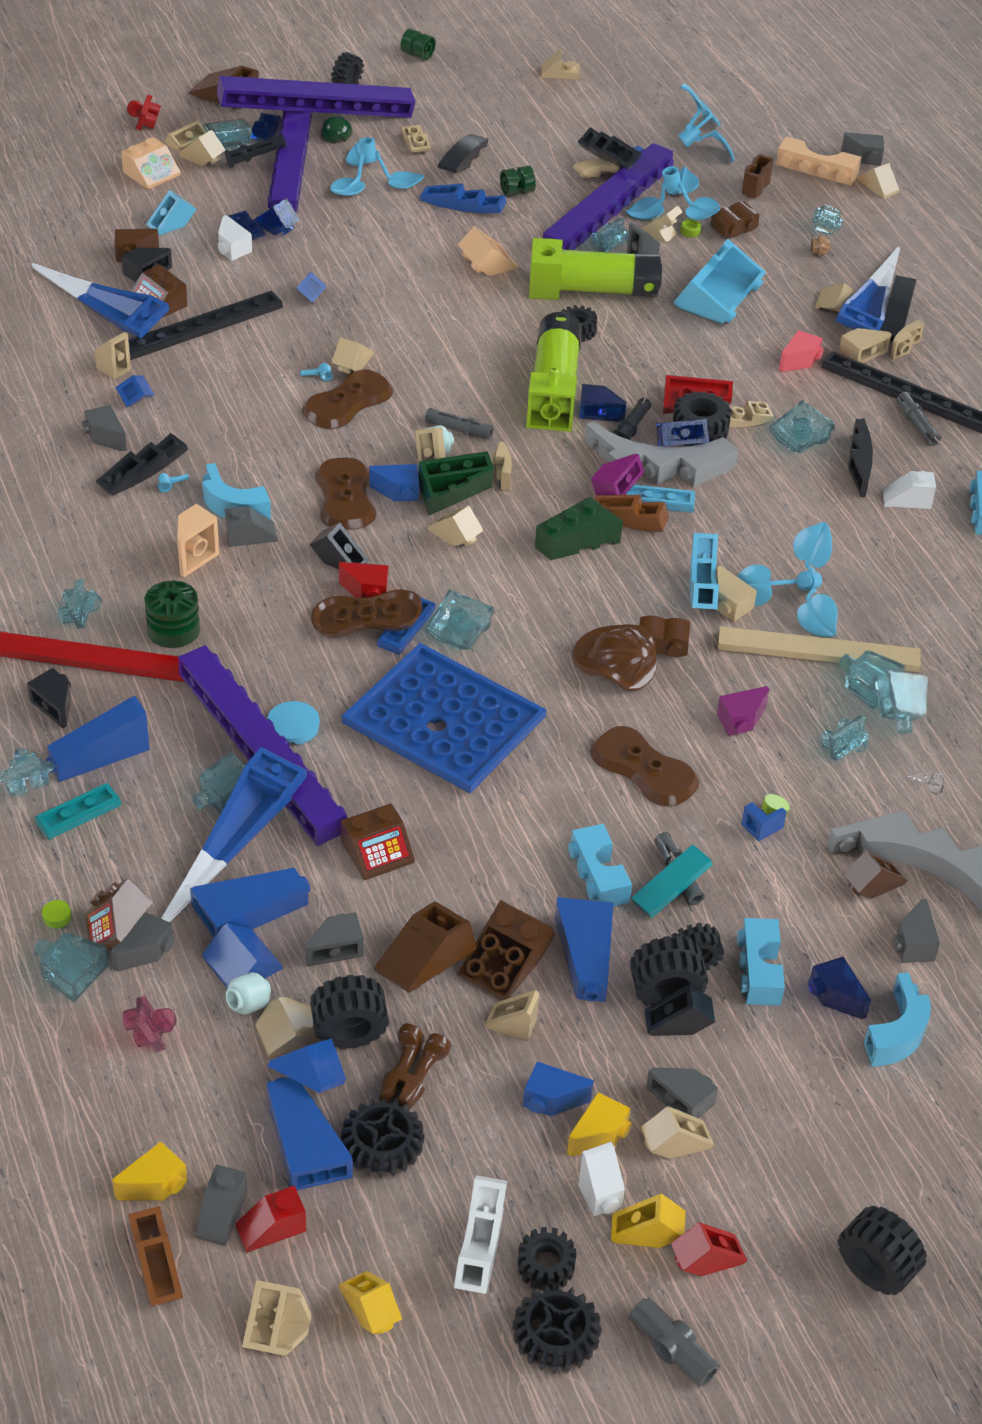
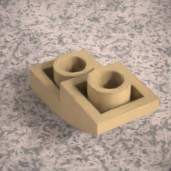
[401,125,431,153]
[573,158,620,179]
[890,320,924,359]
[729,401,774,428]
[491,441,512,491]

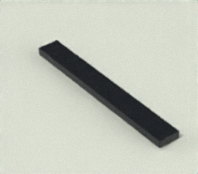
[128,291,283,360]
[821,351,982,434]

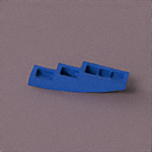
[420,183,507,213]

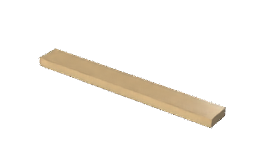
[718,626,921,672]

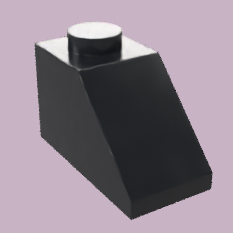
[121,248,172,282]
[309,522,369,569]
[27,667,71,728]
[645,984,715,1036]

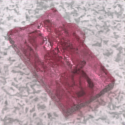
[123,996,177,1052]

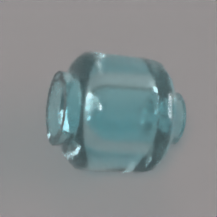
[811,204,844,235]

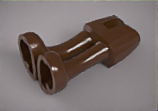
[379,1023,452,1109]

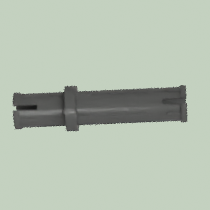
[896,392,942,446]
[425,408,494,439]
[654,832,705,905]

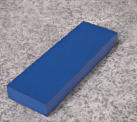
[377,597,436,655]

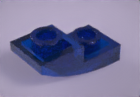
[249,113,281,140]
[228,210,266,240]

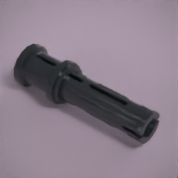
[225,134,287,168]
[612,398,651,440]

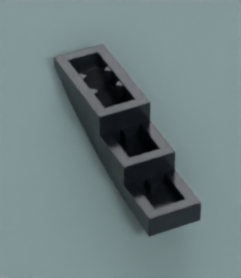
[578,127,642,170]
[438,134,488,173]
[881,275,917,341]
[848,418,873,497]
[96,433,188,496]

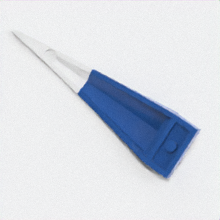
[835,247,900,331]
[31,263,170,338]
[161,747,307,922]

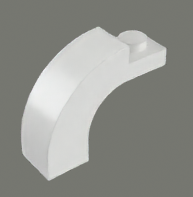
[454,1175,508,1294]

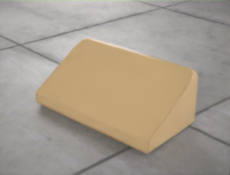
[164,120,207,152]
[414,427,446,466]

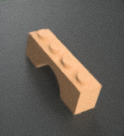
[776,136,861,186]

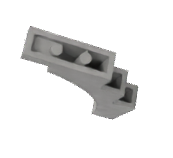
[827,810,982,913]

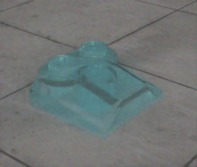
[204,119,252,150]
[769,400,835,453]
[425,589,494,650]

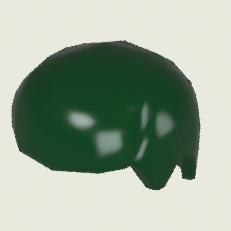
[321,116,352,144]

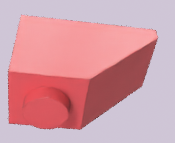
[779,330,824,372]

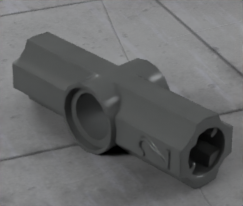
[629,1297,720,1388]

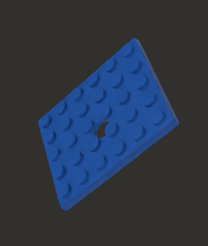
[342,643,547,794]

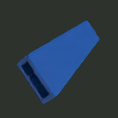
[45,696,150,782]
[190,868,311,939]
[555,897,614,1002]
[266,1078,353,1190]

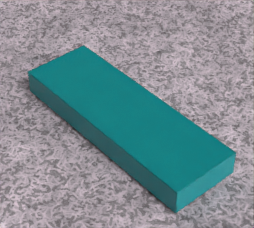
[34,783,121,840]
[631,844,713,919]

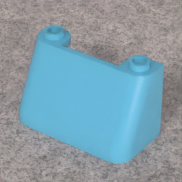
[673,239,766,324]

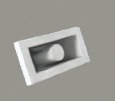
[218,215,252,261]
[882,471,936,509]
[578,1142,625,1216]

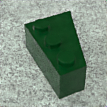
[418,451,494,516]
[535,497,623,560]

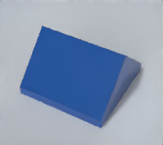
[202,923,283,989]
[268,1038,346,1093]

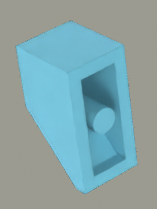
[146,190,197,236]

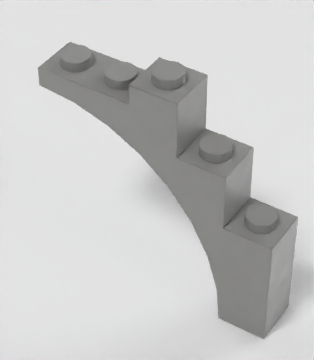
[585,421,739,487]

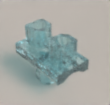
[591,218,628,252]
[58,579,102,629]
[821,715,869,761]
[0,748,54,796]

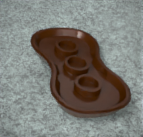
[302,369,393,429]
[315,457,376,530]
[311,589,422,637]
[590,726,699,806]

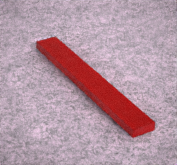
[0,631,185,682]

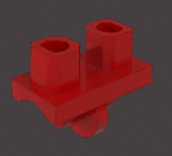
[127,94,161,131]

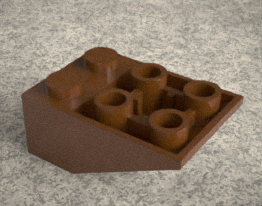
[189,66,259,109]
[457,900,555,1000]
[374,901,476,993]

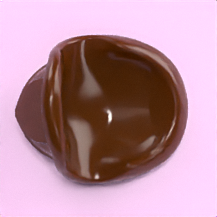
[572,624,657,691]

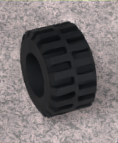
[671,392,731,446]
[630,936,708,1006]
[310,975,389,1049]
[838,1206,927,1295]

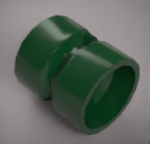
[400,28,436,61]
[500,165,536,197]

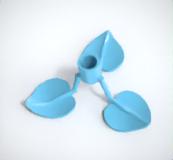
[678,83,734,163]
[330,137,424,195]
[626,166,720,220]
[737,522,838,637]

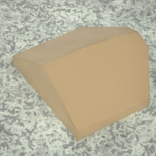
[815,283,856,312]
[255,997,320,1058]
[242,1280,312,1356]

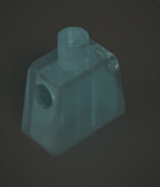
[838,650,905,709]
[873,670,928,734]
[193,752,245,814]
[34,933,109,1002]

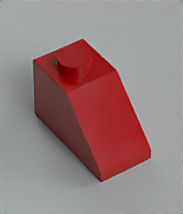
[339,562,389,598]
[235,1185,306,1253]
[671,1222,748,1277]

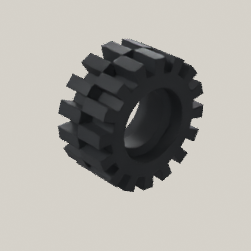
[331,52,364,84]
[561,305,597,342]
[672,923,724,971]
[517,1227,577,1291]

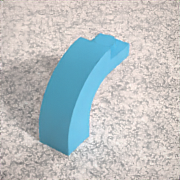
[202,463,271,519]
[690,533,719,609]
[864,972,931,1067]

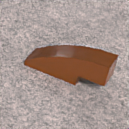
[594,495,669,532]
[128,1206,183,1307]

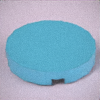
[267,701,320,745]

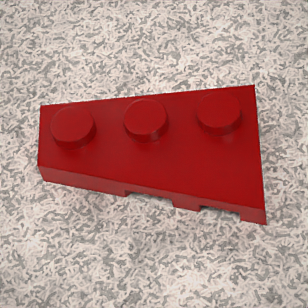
[663,375,733,414]

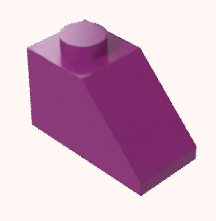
[591,454,644,495]
[717,686,770,736]

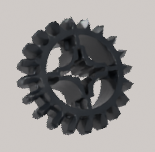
[341,1097,425,1178]
[512,1284,602,1374]

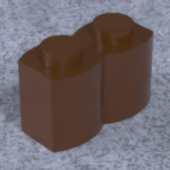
[742,154,774,198]
[711,201,760,239]
[639,615,690,657]

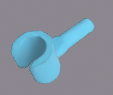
[300,363,333,381]
[157,473,189,493]

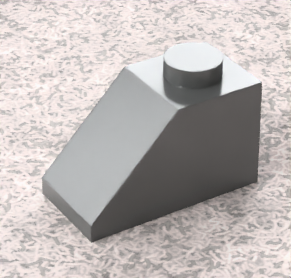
[841,132,884,165]
[626,223,660,254]
[82,405,127,451]
[225,506,277,547]
[893,899,940,963]
[111,912,174,971]
[305,912,363,966]
[646,1067,718,1118]
[195,1164,247,1246]

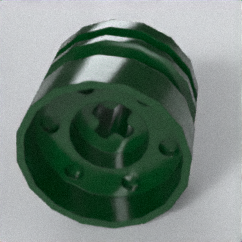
[144,580,200,648]

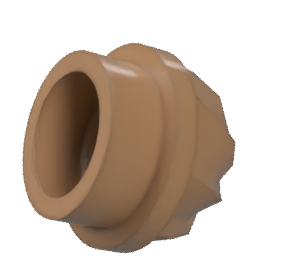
[811,235,831,256]

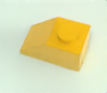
[567,1092,632,1156]
[112,1141,187,1201]
[611,1194,685,1248]
[338,1271,402,1334]

